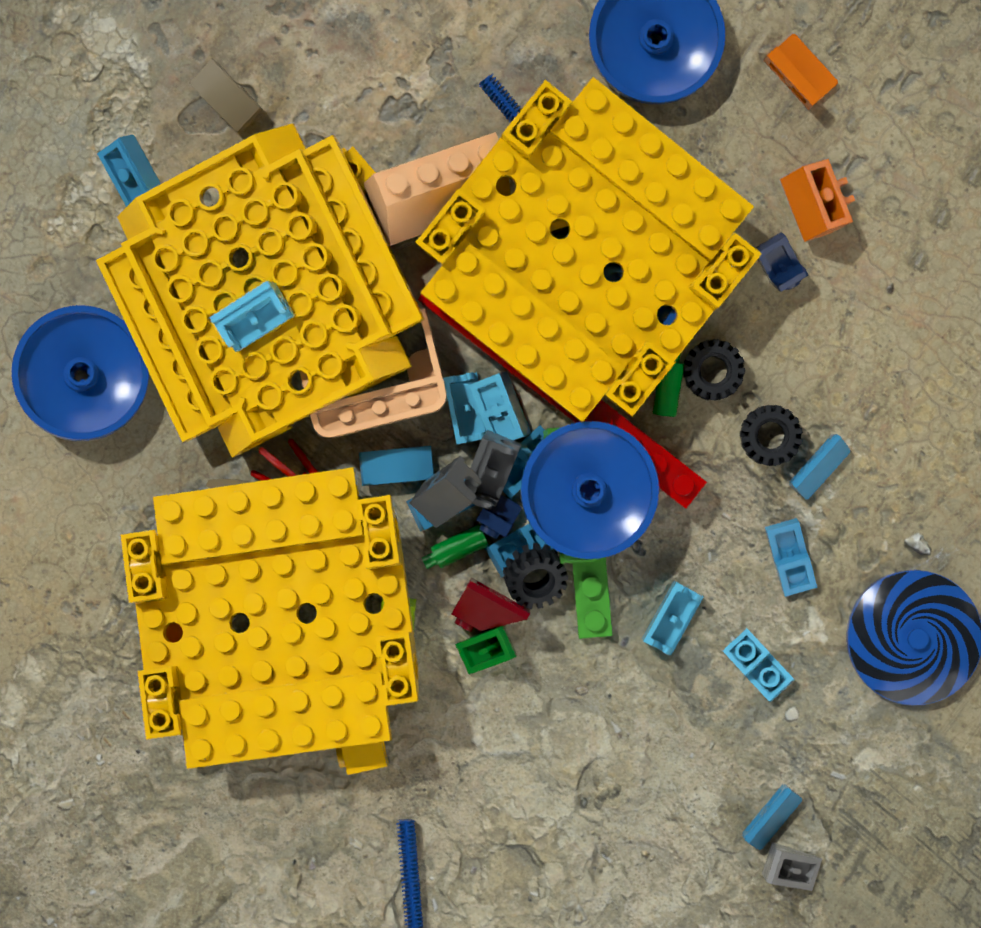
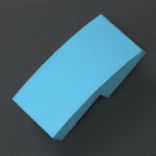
[723,628,795,702]

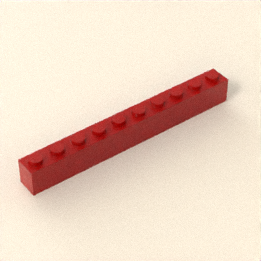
[418,294,707,509]

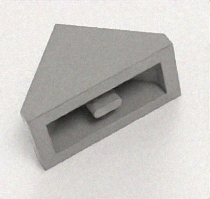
[762,842,822,891]

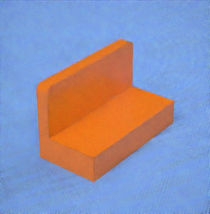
[764,34,838,110]

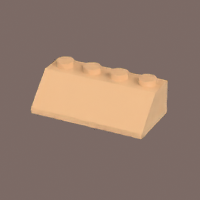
[363,132,510,246]

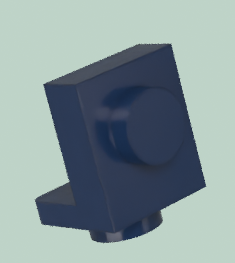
[755,232,808,292]
[476,494,522,539]

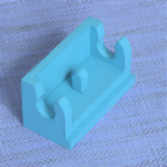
[209,281,295,352]
[469,371,531,441]
[443,372,486,445]
[642,580,703,655]

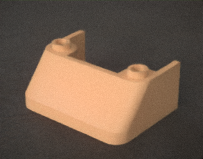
[299,308,447,438]

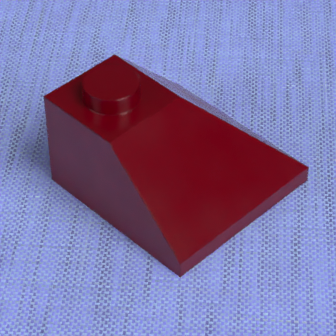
[451,577,530,632]

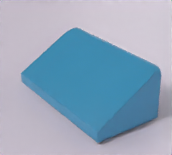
[97,135,161,207]
[789,434,851,500]
[742,784,802,850]

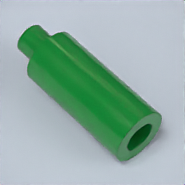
[652,353,685,417]
[421,524,489,569]

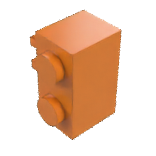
[780,159,855,242]

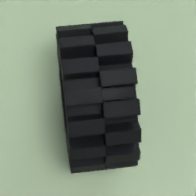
[683,339,745,401]
[739,405,803,466]
[503,543,568,609]

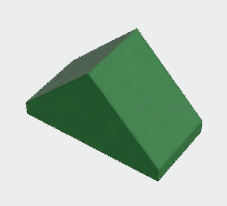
[455,625,517,675]

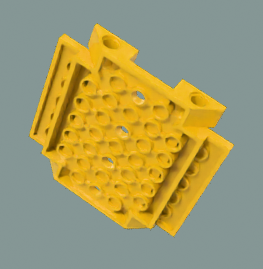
[415,77,761,422]
[96,123,425,458]
[121,467,419,769]

